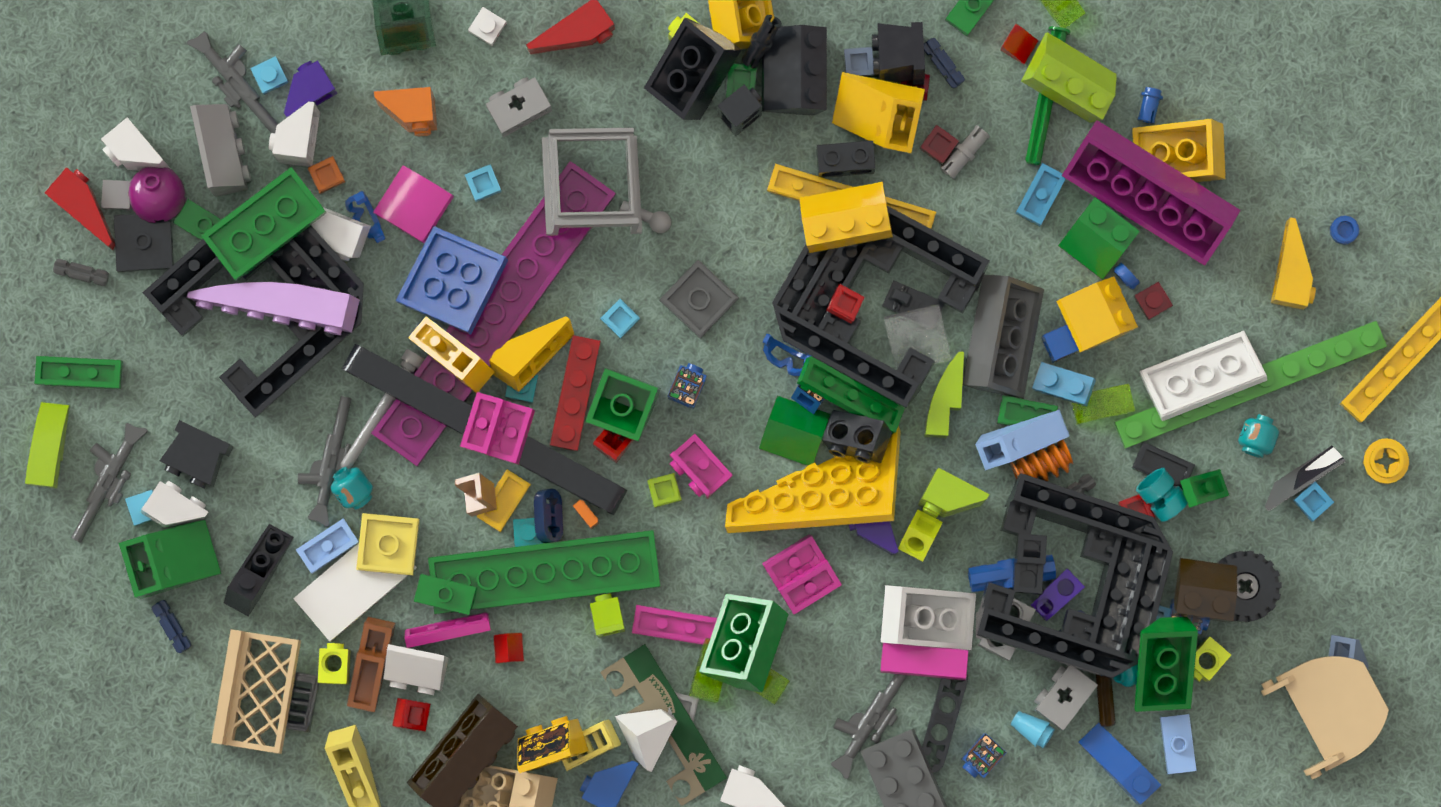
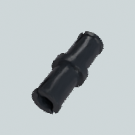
[741,15,782,69]

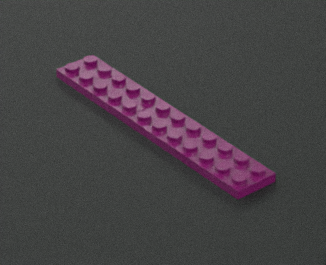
[371,161,616,467]

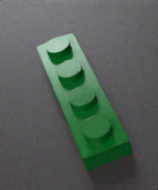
[797,356,905,434]

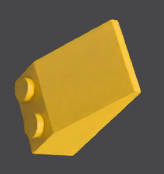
[1132,119,1226,182]

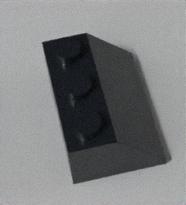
[644,18,741,120]
[762,25,827,115]

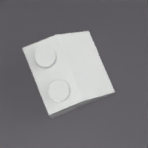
[269,102,320,167]
[101,118,171,171]
[384,644,448,695]

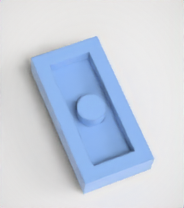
[296,518,359,574]

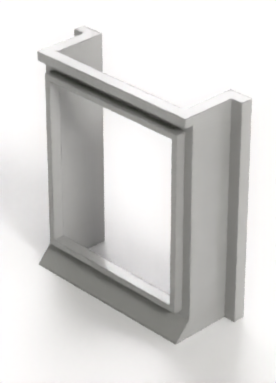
[541,128,642,236]

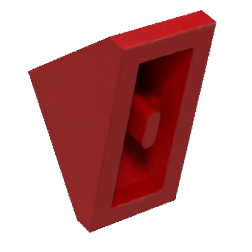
[593,429,634,464]

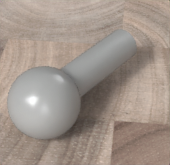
[620,201,671,233]

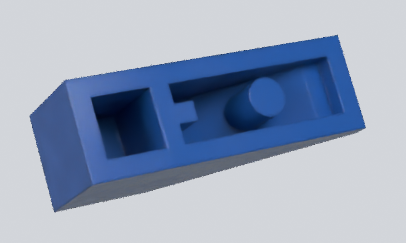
[1078,723,1161,805]

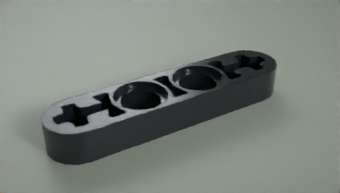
[922,674,968,773]

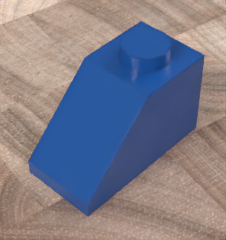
[580,761,639,807]

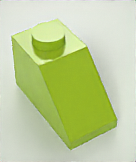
[590,593,626,638]

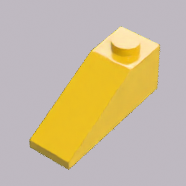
[1271,217,1316,310]
[489,316,575,392]
[408,317,495,393]

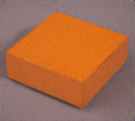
[308,156,345,194]
[573,500,599,530]

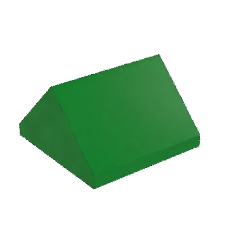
[759,395,831,466]

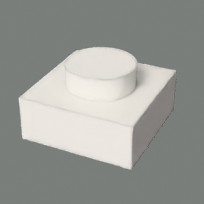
[468,7,507,46]

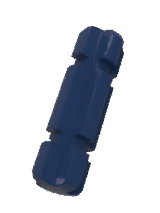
[924,38,965,89]
[152,600,192,653]

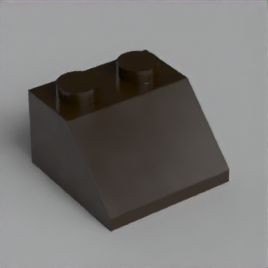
[1172,558,1237,623]

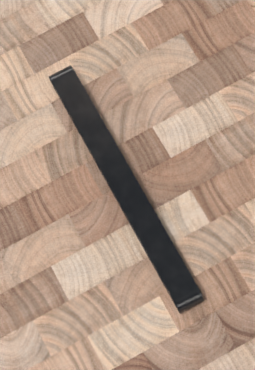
[341,344,627,515]

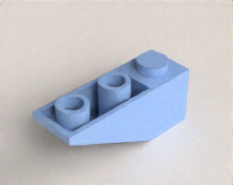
[975,410,1070,470]

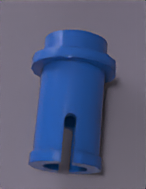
[1137,87,1163,124]

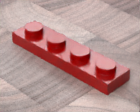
[550,335,601,451]

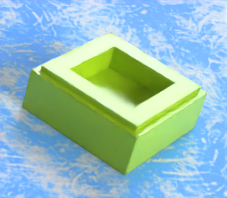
[647,473,682,508]

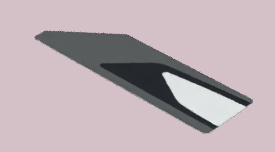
[1265,445,1345,511]

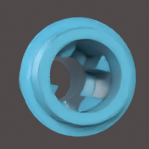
[1011,711,1055,748]

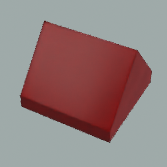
[493,633,524,664]

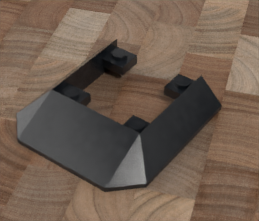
[142,198,364,418]
[772,206,990,408]
[976,473,1173,679]

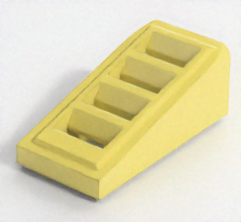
[562,720,621,771]

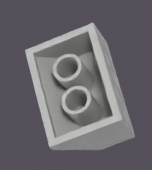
[190,104,251,197]

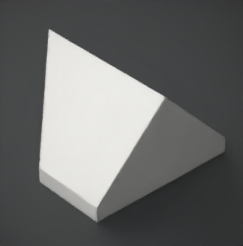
[615,709,677,772]

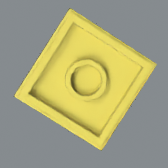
[356,513,420,576]

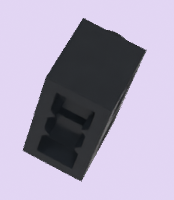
[718,85,763,137]
[816,141,875,178]
[822,410,892,463]

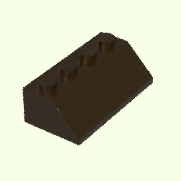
[407,694,518,807]

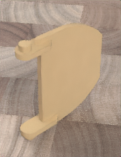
[1261,656,1389,779]

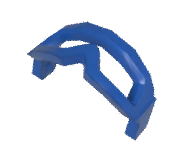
[345,191,385,243]
[763,333,813,376]

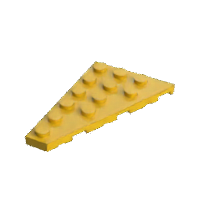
[725,426,901,533]

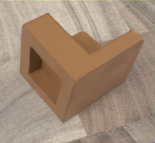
[455,473,497,517]

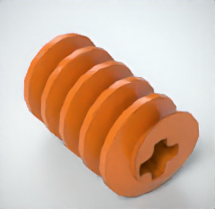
[1010,440,1073,482]

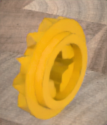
[1363,438,1409,484]

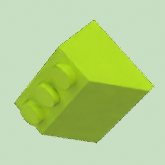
[1021,32,1117,123]
[918,468,989,518]

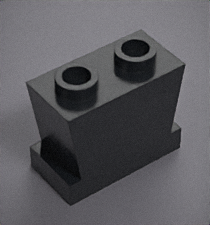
[872,22,925,85]
[159,420,233,489]

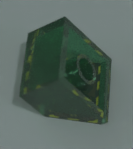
[373,0,436,56]

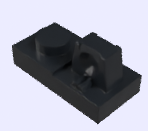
[882,280,944,329]

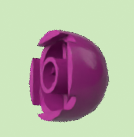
[128,167,186,223]

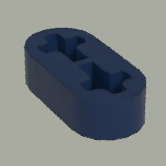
[534,488,563,543]

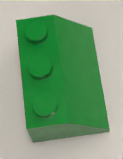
[699,594,789,693]
[1134,616,1198,712]

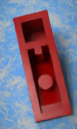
[526,0,615,54]
[44,167,115,250]

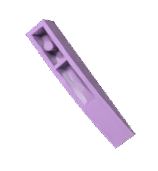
[187,282,360,335]

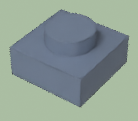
[844,47,874,77]

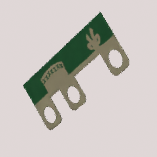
[600,644,727,806]

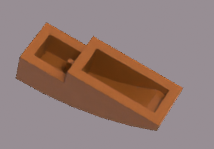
[347,617,396,712]

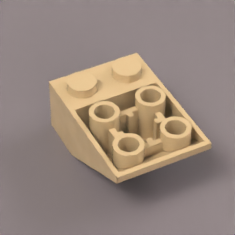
[459,765,558,807]

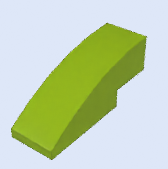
[924,351,964,438]
[25,402,70,488]

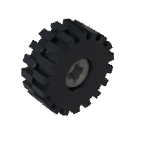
[1217,551,1282,623]

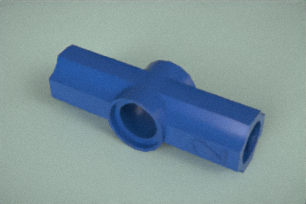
[968,555,1056,592]

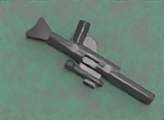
[187,31,278,133]
[298,396,351,527]
[71,423,148,543]
[831,674,908,779]

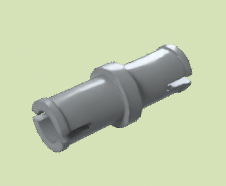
[940,125,990,179]

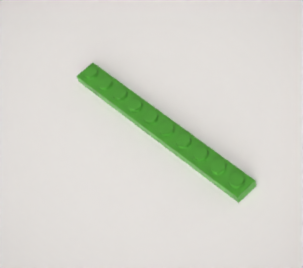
[1114,321,1387,449]

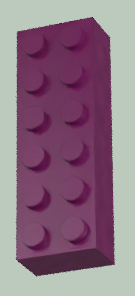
[1062,120,1241,266]

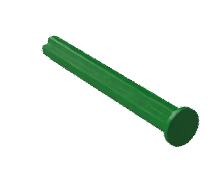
[1025,26,1071,165]

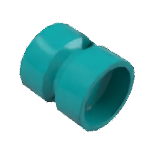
[1136,468,1188,522]

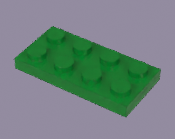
[201,167,327,282]

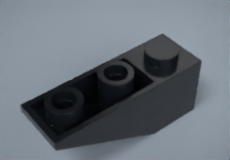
[224,524,294,617]

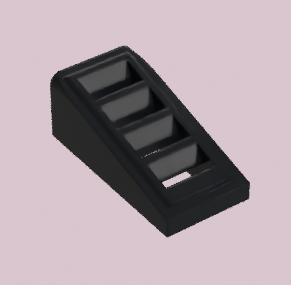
[286,672,319,732]

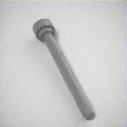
[341,349,424,470]

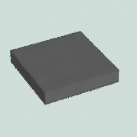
[659,260,739,339]

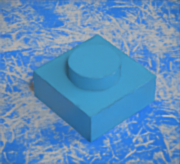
[1293,481,1334,522]

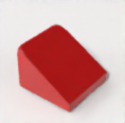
[1000,24,1038,64]
[392,698,431,732]

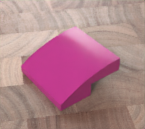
[373,165,454,243]
[460,392,535,465]
[762,534,842,614]

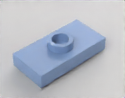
[1160,714,1197,774]

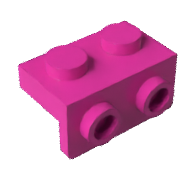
[669,434,733,499]

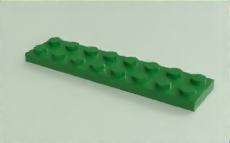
[428,530,660,615]

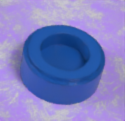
[1330,216,1359,245]
[1114,263,1140,289]

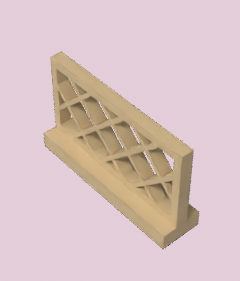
[211,629,301,754]

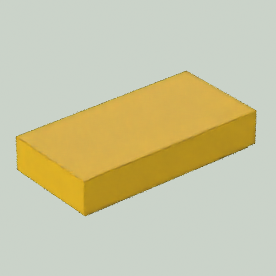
[477,469,531,532]

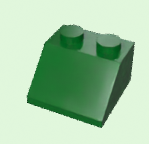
[1058,197,1140,280]
[585,368,661,441]

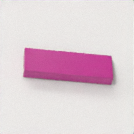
[632,605,717,646]
[405,612,491,648]
[880,643,968,680]

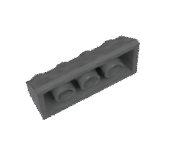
[962,275,1044,399]

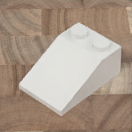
[881,585,976,650]

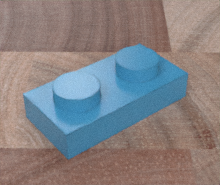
[1015,163,1066,226]
[1032,362,1096,407]

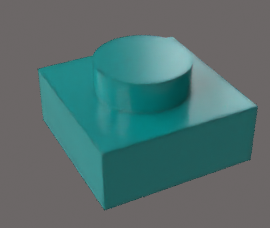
[505,374,539,403]
[513,518,543,547]

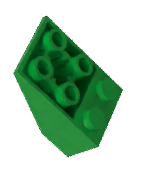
[119,520,222,599]

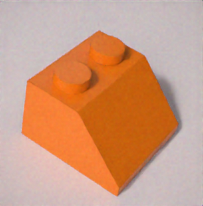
[374,87,437,136]

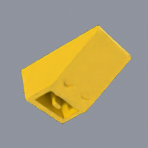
[832,72,925,153]

